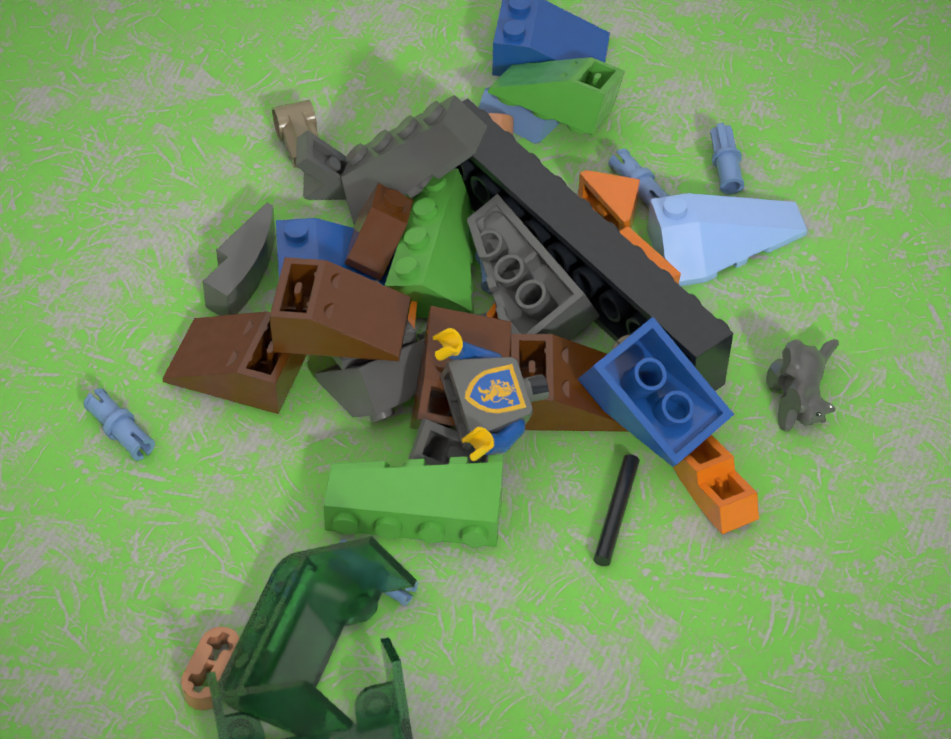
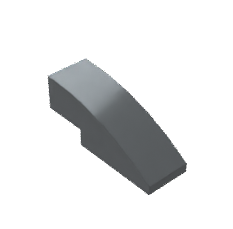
[202,202,275,316]

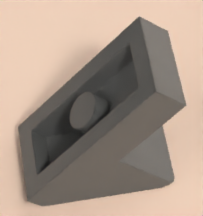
[296,130,348,200]
[408,419,496,465]

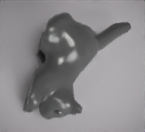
[766,339,839,431]

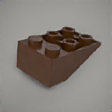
[269,257,411,361]
[410,306,512,431]
[162,311,307,414]
[510,334,629,432]

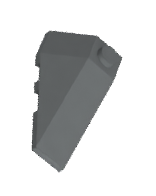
[467,194,600,340]
[315,313,487,421]

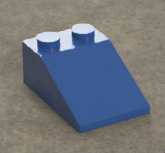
[492,0,610,76]
[276,218,396,286]
[578,317,734,467]

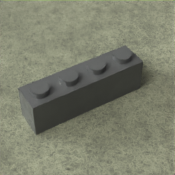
[341,95,487,227]

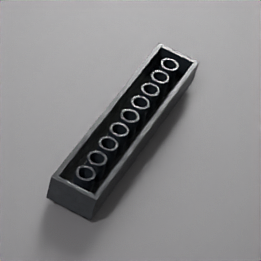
[454,99,733,391]

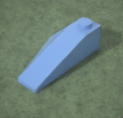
[647,193,807,286]

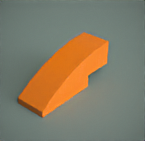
[673,435,759,534]

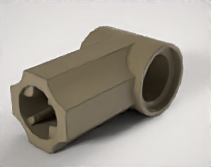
[272,100,319,169]

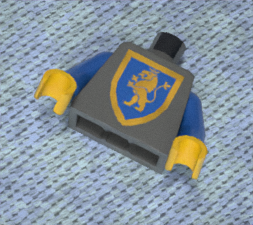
[433,328,549,461]

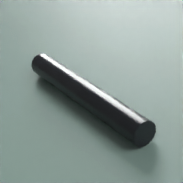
[593,454,640,566]

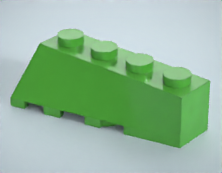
[385,169,474,318]
[324,454,504,547]

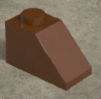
[344,183,413,280]

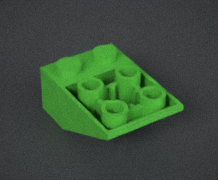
[488,57,625,135]

